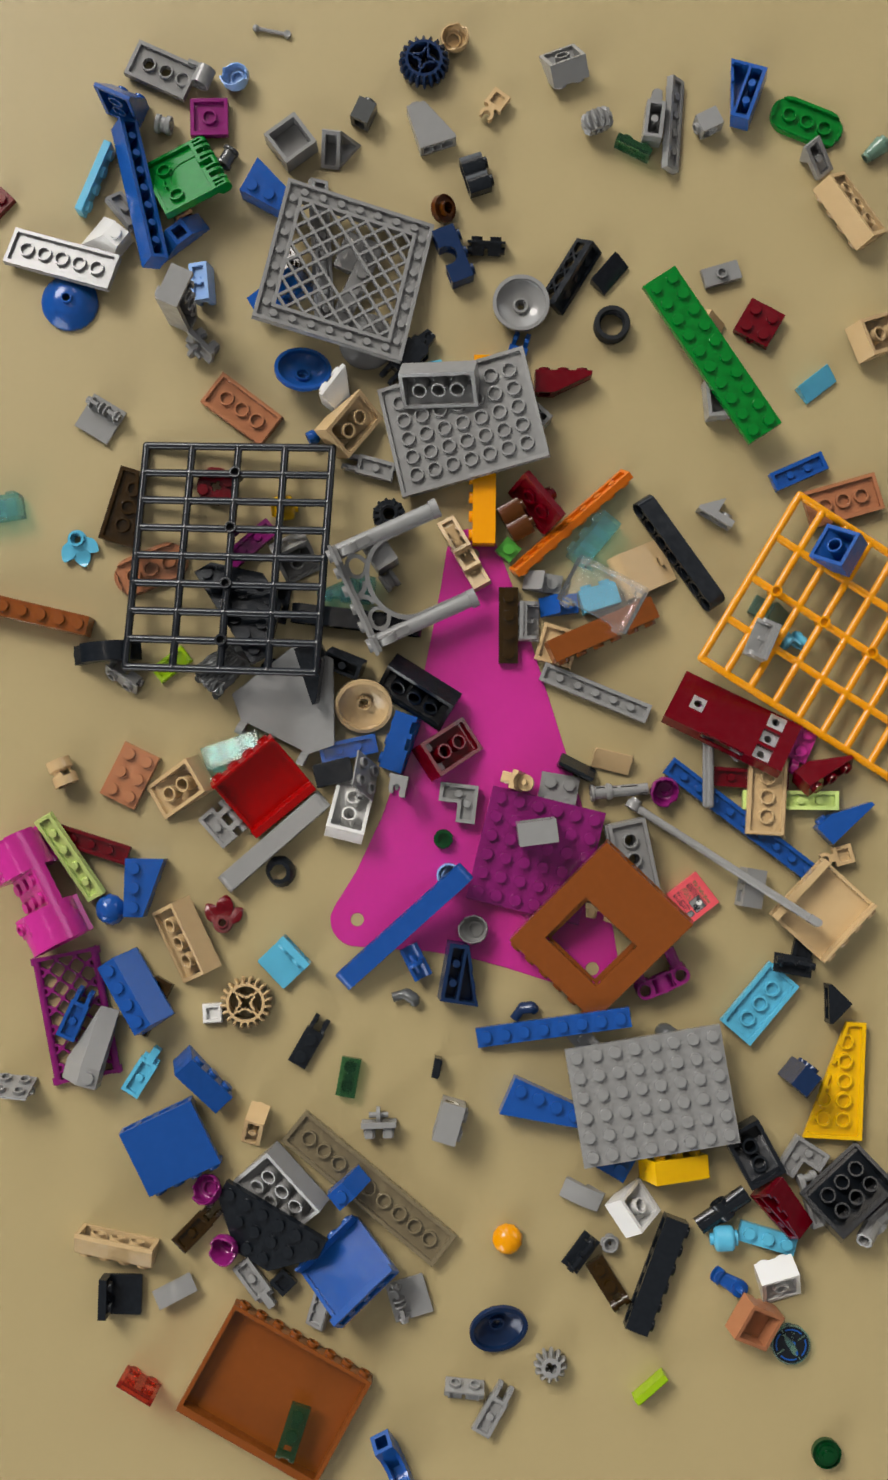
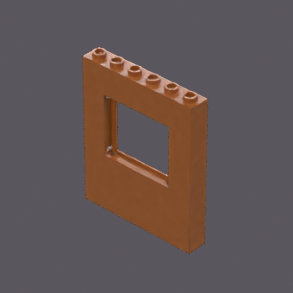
[510,839,693,1013]

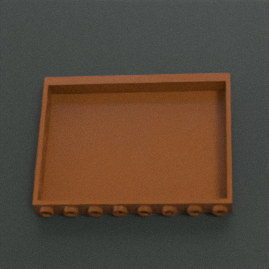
[176,1299,373,1480]

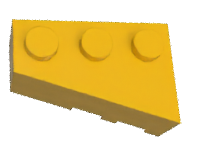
[638,1150,710,1186]

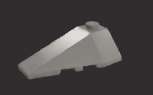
[62,1005,120,1090]

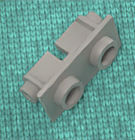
[105,661,145,695]
[444,1376,484,1401]

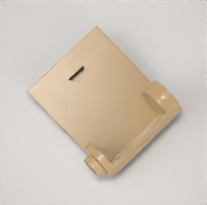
[607,540,677,604]

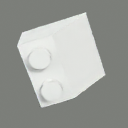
[605,1178,661,1238]
[754,1254,801,1302]

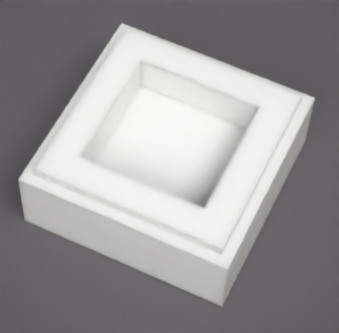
[202,1002,223,1023]

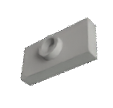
[700,260,742,290]
[305,1292,329,1332]

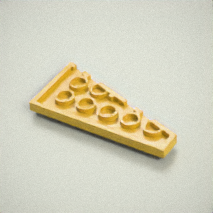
[802,1021,867,1141]

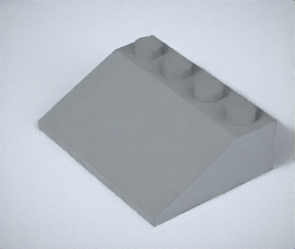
[233,1141,329,1224]

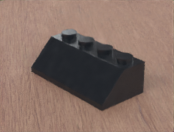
[379,653,462,731]

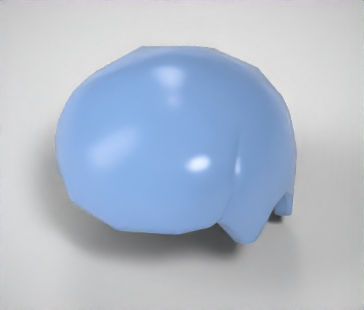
[219,62,249,92]

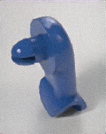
[710,1266,748,1298]

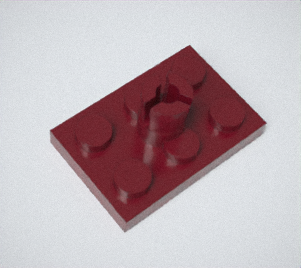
[508,470,566,536]

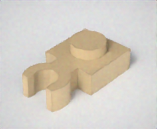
[479,87,511,124]
[818,843,856,867]

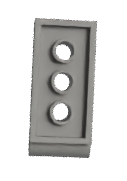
[603,817,660,888]

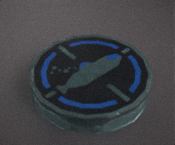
[770,1323,810,1365]

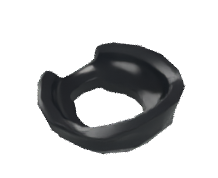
[265,856,296,887]

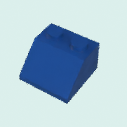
[809,523,868,577]

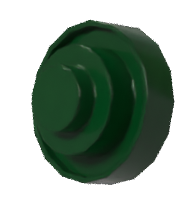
[811,1437,842,1469]

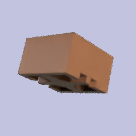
[725,1292,785,1352]

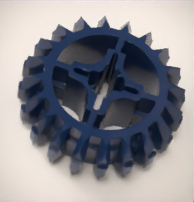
[399,35,449,90]

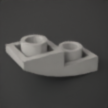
[559,1176,605,1212]
[152,1272,198,1310]

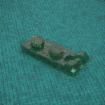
[274,1401,311,1464]

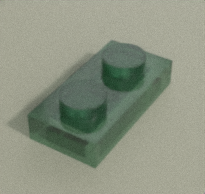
[614,132,653,164]
[335,1055,362,1099]

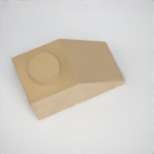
[241,1101,271,1146]

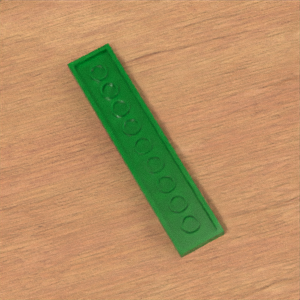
[642,266,782,445]

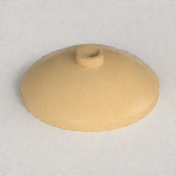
[335,679,393,733]

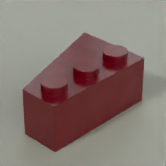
[750,1177,813,1240]

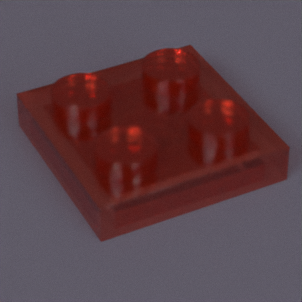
[116,1365,162,1407]

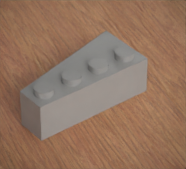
[155,262,198,332]

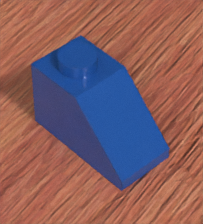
[327,1164,371,1211]

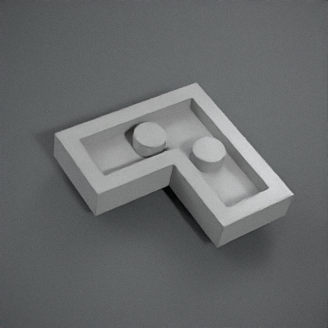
[438,782,479,824]
[780,1133,830,1178]

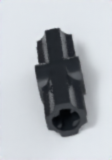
[693,1185,752,1234]

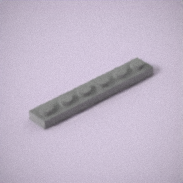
[538,662,652,723]

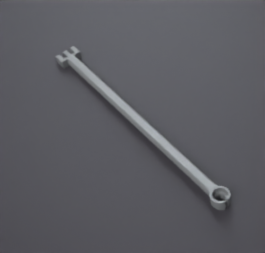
[625,797,823,927]

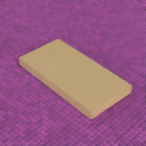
[745,757,788,836]

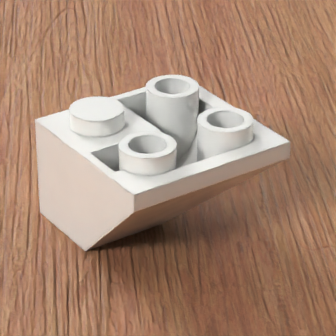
[319,363,350,411]

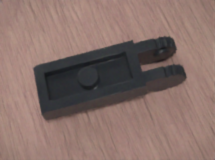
[288,1013,330,1069]

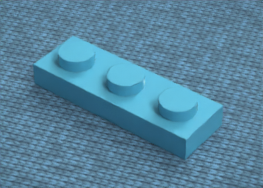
[737,1219,798,1256]

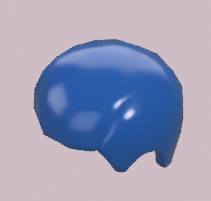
[96,894,124,925]

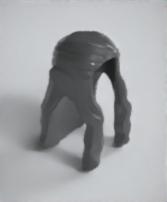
[195,645,251,700]

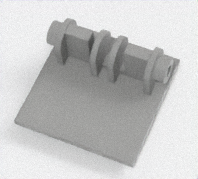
[75,393,127,445]
[351,750,379,802]
[0,1073,37,1101]
[385,1273,434,1324]

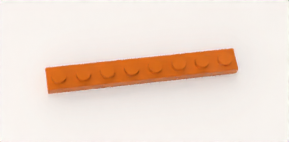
[509,469,633,577]

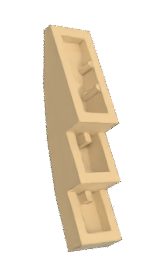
[437,515,492,592]

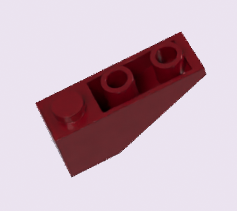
[534,367,592,398]
[792,755,854,797]

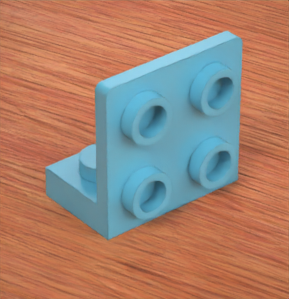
[258,934,312,989]

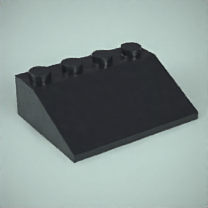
[799,1141,888,1243]

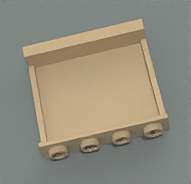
[769,857,877,963]

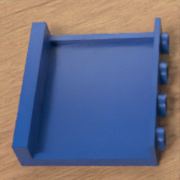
[119,1095,223,1197]
[294,1214,399,1328]

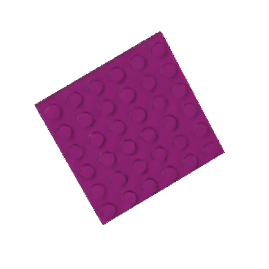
[466,785,606,925]

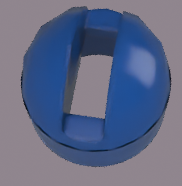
[305,430,321,444]

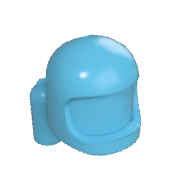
[779,627,808,650]

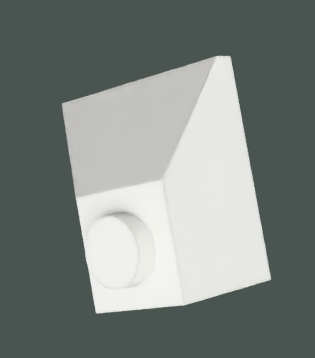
[81,217,134,256]

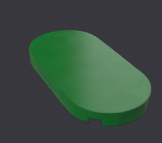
[770,96,843,149]

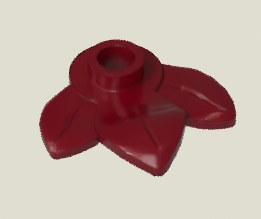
[205,895,243,934]

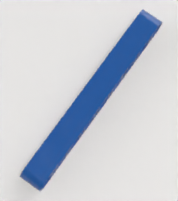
[335,863,473,990]

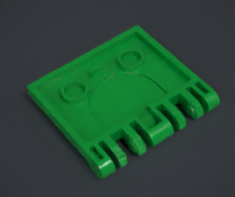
[147,135,232,220]

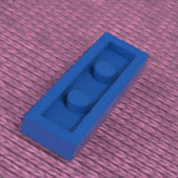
[768,451,829,492]
[319,733,379,763]

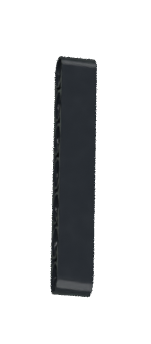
[633,494,725,612]
[290,603,422,638]

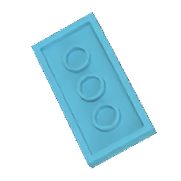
[719,961,800,1046]

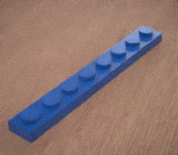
[475,1006,633,1048]

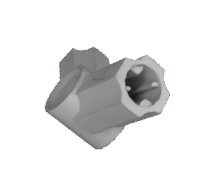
[856,1199,888,1248]

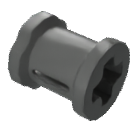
[217,144,239,171]

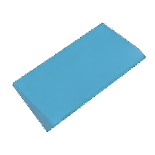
[795,364,836,405]

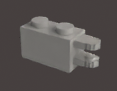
[640,89,666,148]

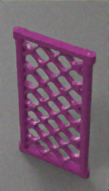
[30,945,123,1086]

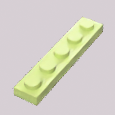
[742,790,839,810]
[34,811,106,902]

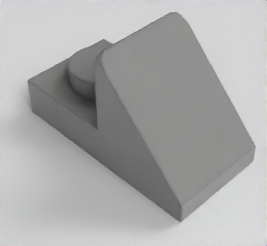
[800,135,833,180]
[695,498,735,531]
[522,570,563,596]

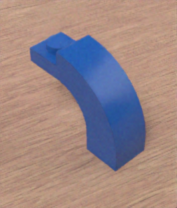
[370,1429,414,1480]

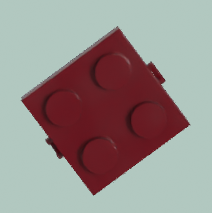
[733,298,785,350]

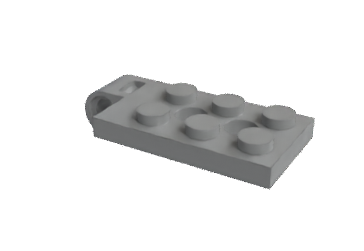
[124,39,216,103]

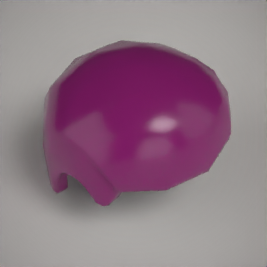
[650,777,680,808]
[192,1174,222,1205]
[209,1234,238,1267]

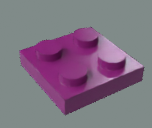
[190,98,229,139]

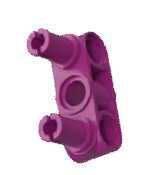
[633,946,690,1000]

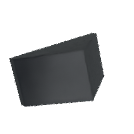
[824,983,852,1024]

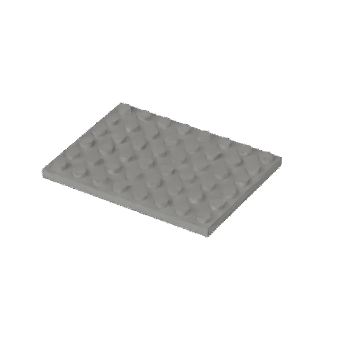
[377,345,551,499]
[564,1023,741,1169]

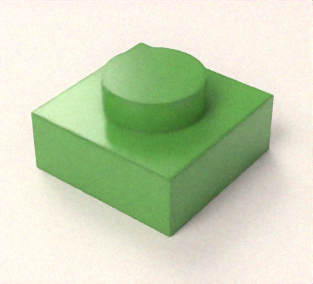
[495,537,522,564]

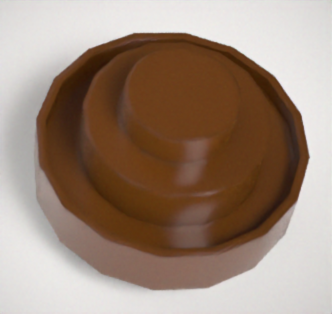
[431,194,456,224]

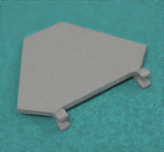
[232,647,335,766]

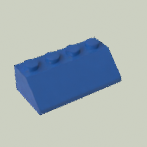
[97,947,175,1036]

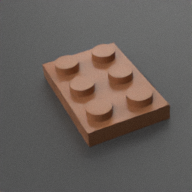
[100,741,161,810]

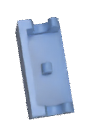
[188,261,216,306]

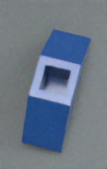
[163,213,210,263]

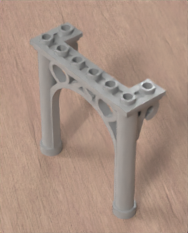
[325,498,480,656]

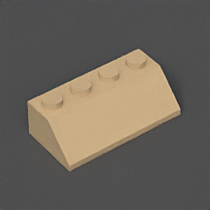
[813,171,887,251]
[152,895,222,983]
[74,1223,160,1269]

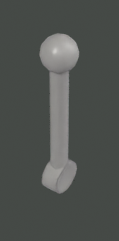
[253,24,291,39]

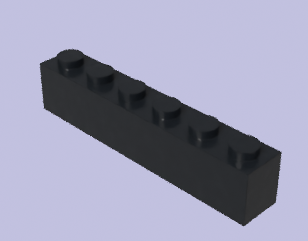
[623,1211,690,1337]

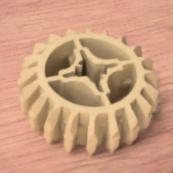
[220,976,273,1029]

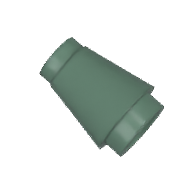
[861,135,888,164]

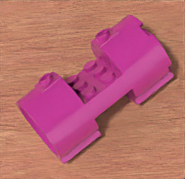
[0,826,94,958]

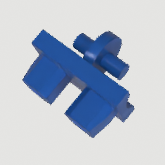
[399,941,433,982]

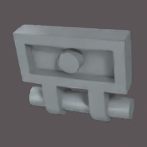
[198,799,248,849]

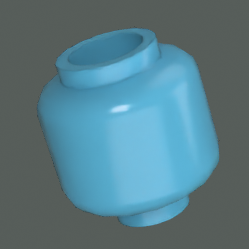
[709,1225,739,1252]

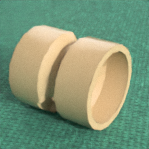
[46,755,79,790]

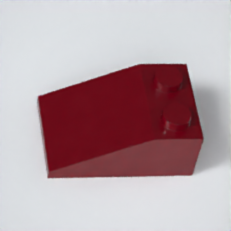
[411,717,483,782]

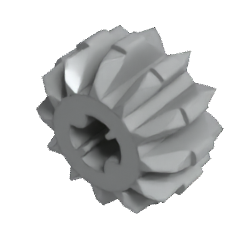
[581,106,613,136]
[534,1347,567,1384]

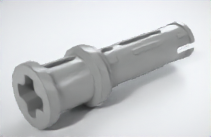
[589,783,649,802]

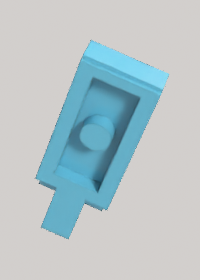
[121,1045,163,1099]

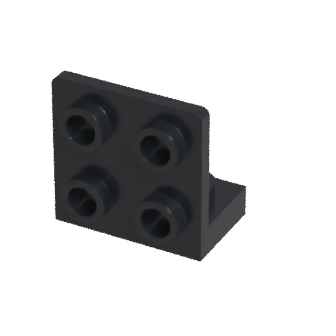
[97,1273,143,1321]

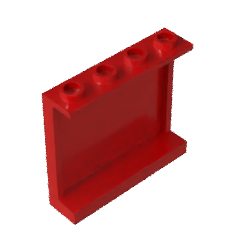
[210,734,316,838]

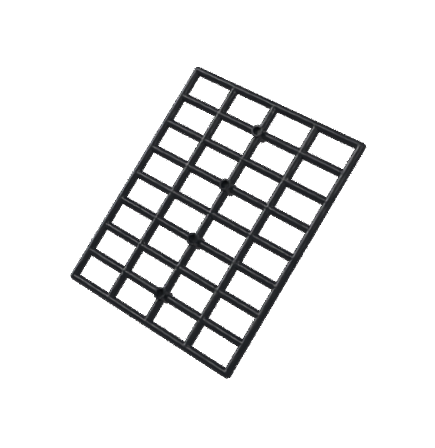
[121,442,336,677]

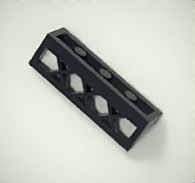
[546,238,602,315]

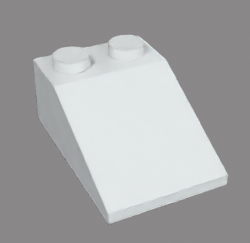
[324,780,372,844]

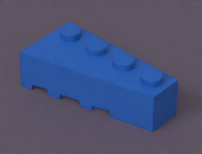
[499,1074,577,1128]

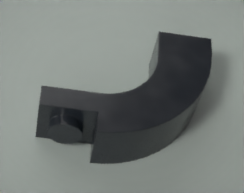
[74,640,142,666]

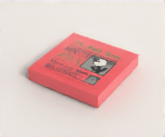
[666,871,719,922]

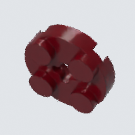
[197,467,232,506]

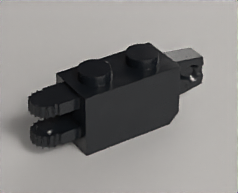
[379,329,436,386]

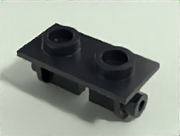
[467,236,505,257]
[773,952,816,978]
[561,1230,600,1274]

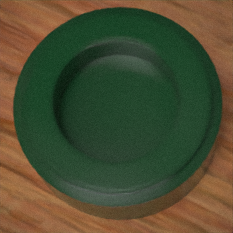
[434,829,453,849]

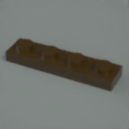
[498,587,518,664]

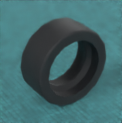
[593,305,630,345]

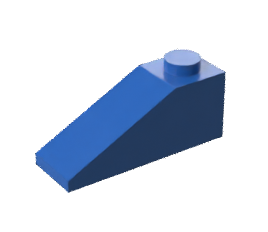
[813,802,875,845]

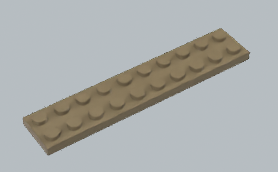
[281,1109,457,1267]

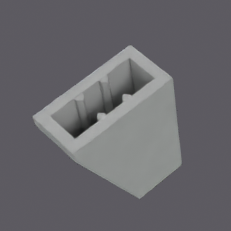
[407,101,456,156]

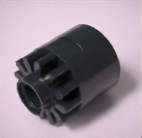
[373,498,405,527]

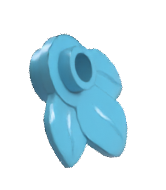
[61,530,99,567]

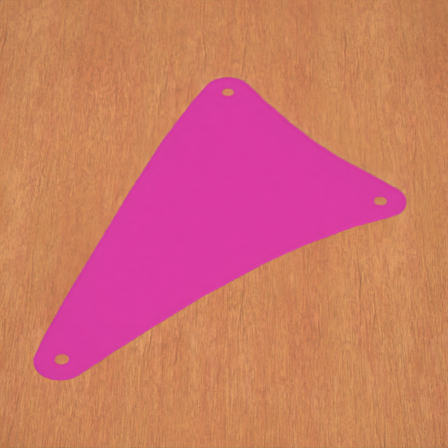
[330,529,617,983]

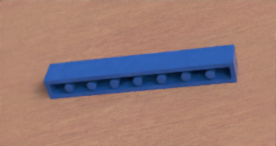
[111,117,169,269]

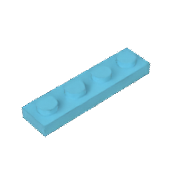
[75,140,115,218]

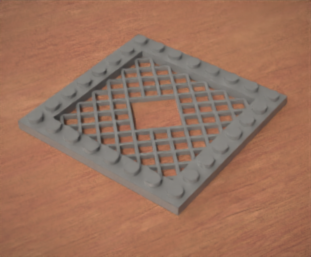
[251,178,434,364]

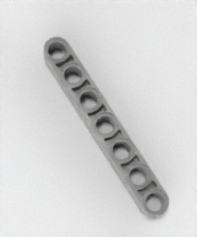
[218,791,331,893]

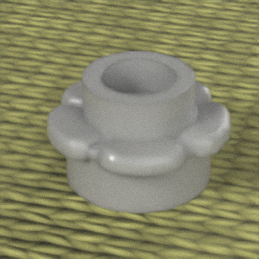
[600,1233,619,1253]

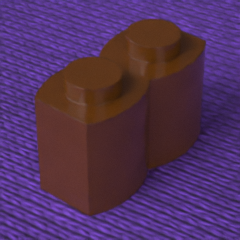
[496,497,536,542]

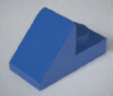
[538,594,579,618]

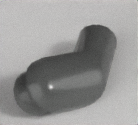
[391,988,420,1007]

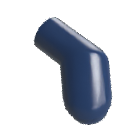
[510,1001,539,1022]

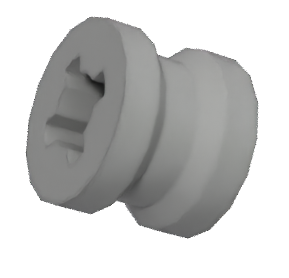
[154,114,174,136]
[378,569,401,593]

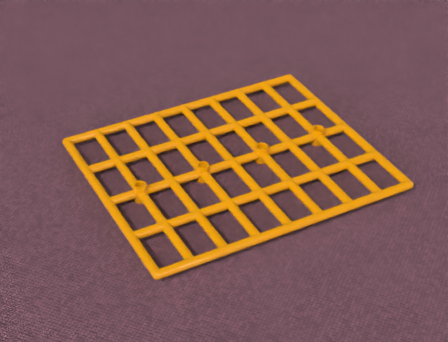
[697,491,888,781]

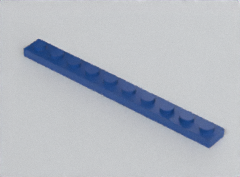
[662,757,815,878]

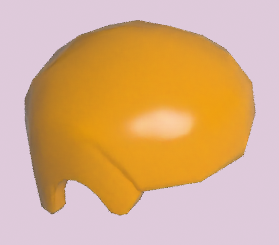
[492,1223,523,1254]

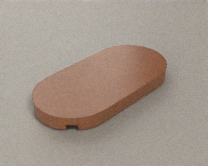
[114,542,188,596]

